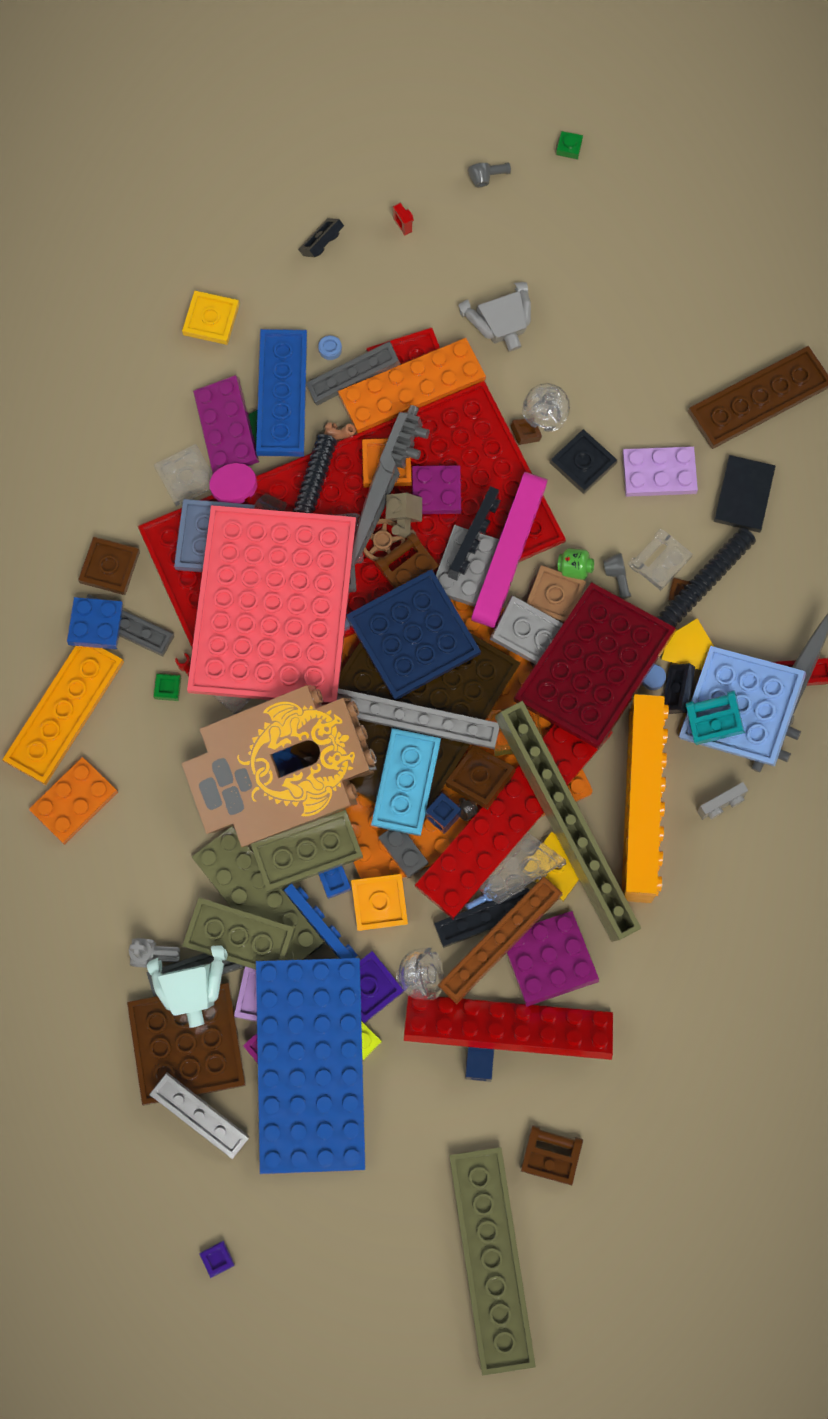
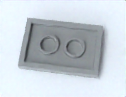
[436,525,499,607]
[490,596,563,665]

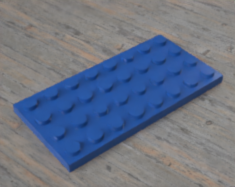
[256,958,365,1174]

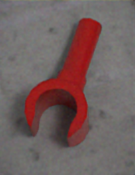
[175,653,191,676]

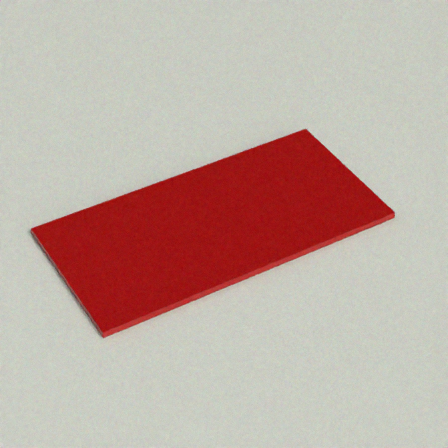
[138,381,566,648]

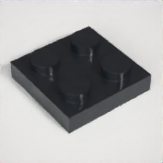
[550,429,617,494]

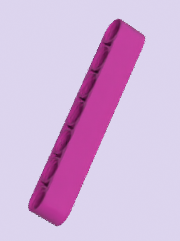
[471,472,548,628]

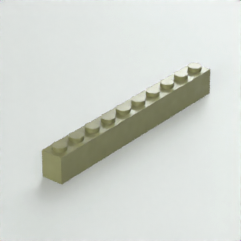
[495,701,641,942]

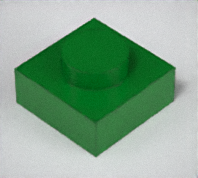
[556,131,583,159]

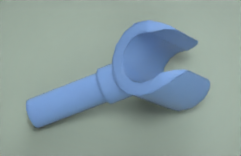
[466,887,499,910]

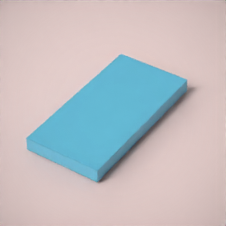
[371,728,441,836]

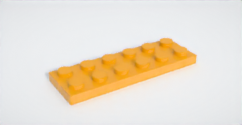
[2,646,124,785]

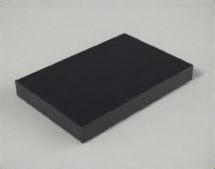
[714,455,776,533]

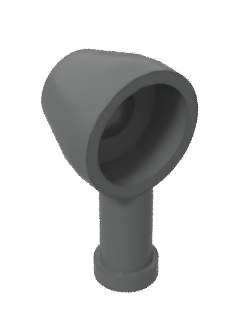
[468,162,511,188]
[604,553,631,599]

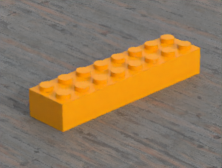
[621,694,669,903]

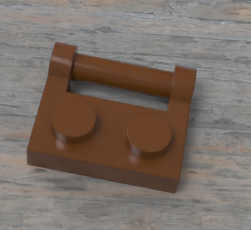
[374,532,439,589]
[521,1125,583,1186]

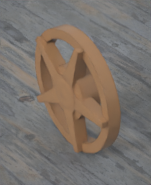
[363,519,405,561]

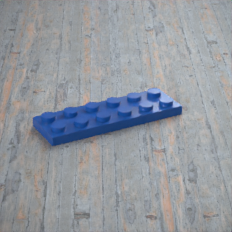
[256,329,307,457]

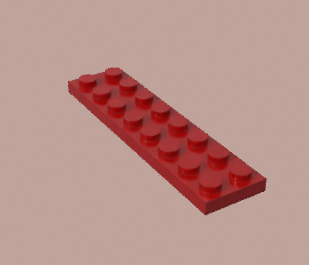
[404,994,613,1060]

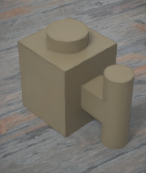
[386,493,422,538]

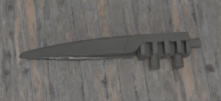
[351,405,430,567]
[751,613,828,773]

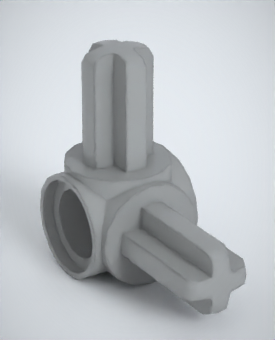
[129,938,180,968]

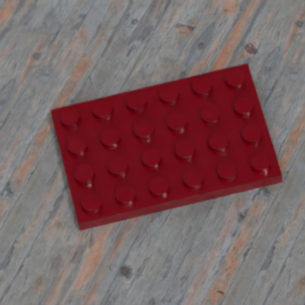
[514,582,676,750]

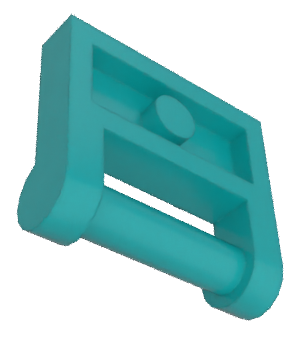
[686,690,745,745]

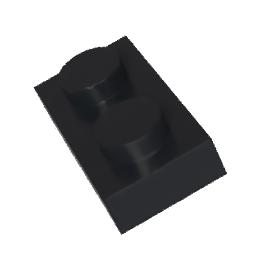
[298,218,344,257]
[664,663,695,714]

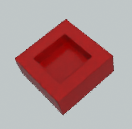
[393,203,414,236]

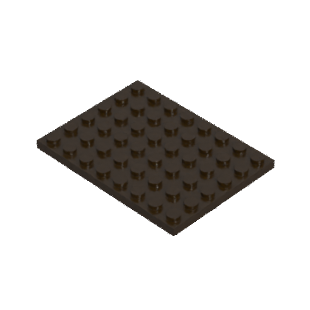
[290,588,520,819]

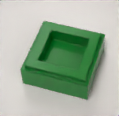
[153,674,182,701]

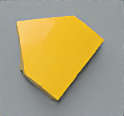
[661,618,714,670]

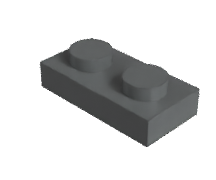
[378,830,428,879]

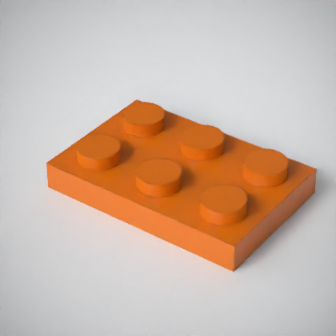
[29,757,118,845]

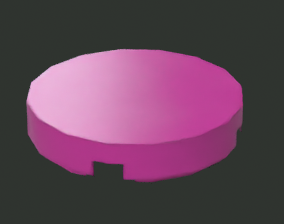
[209,463,257,504]

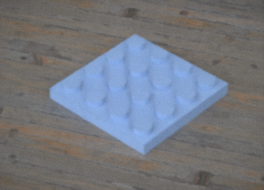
[679,646,806,766]

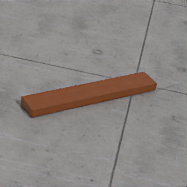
[438,876,563,1004]

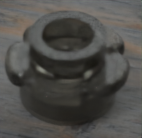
[457,798,478,821]

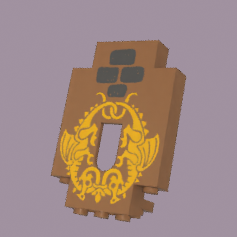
[182,685,377,847]

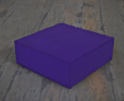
[199,1241,235,1278]

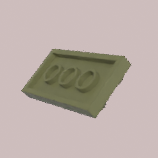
[251,810,363,893]
[182,898,296,970]

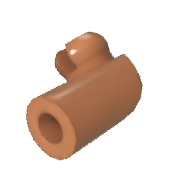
[324,423,356,441]

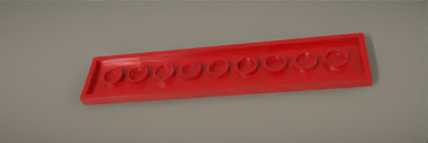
[415,725,613,919]

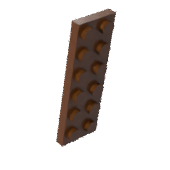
[688,345,828,449]

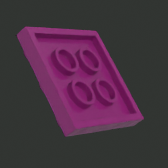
[506,911,599,1007]

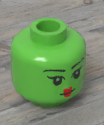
[558,548,594,580]

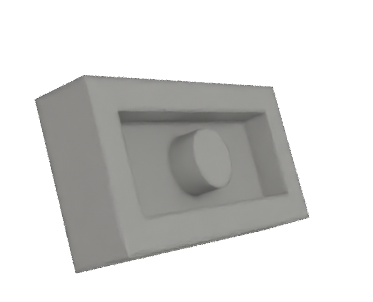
[697,782,748,820]

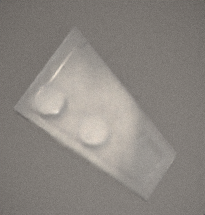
[479,832,566,904]

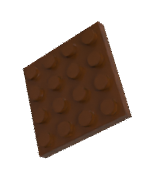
[127,983,246,1106]

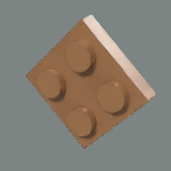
[527,565,587,624]

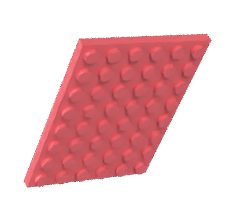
[187,505,356,705]

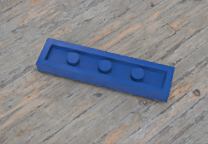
[284,884,358,959]

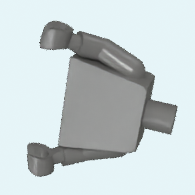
[459,282,531,352]

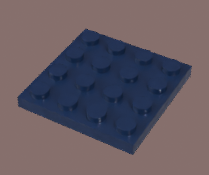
[346,569,481,701]

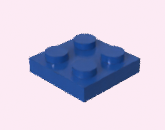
[67,597,123,649]

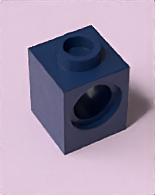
[425,793,461,834]
[465,1047,494,1082]

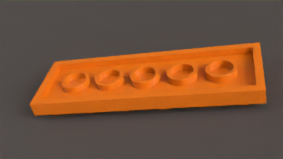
[338,338,486,434]

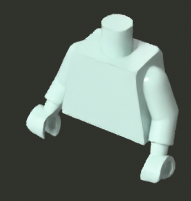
[147,945,228,1028]

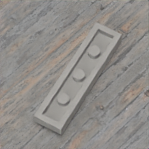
[150,1072,249,1159]

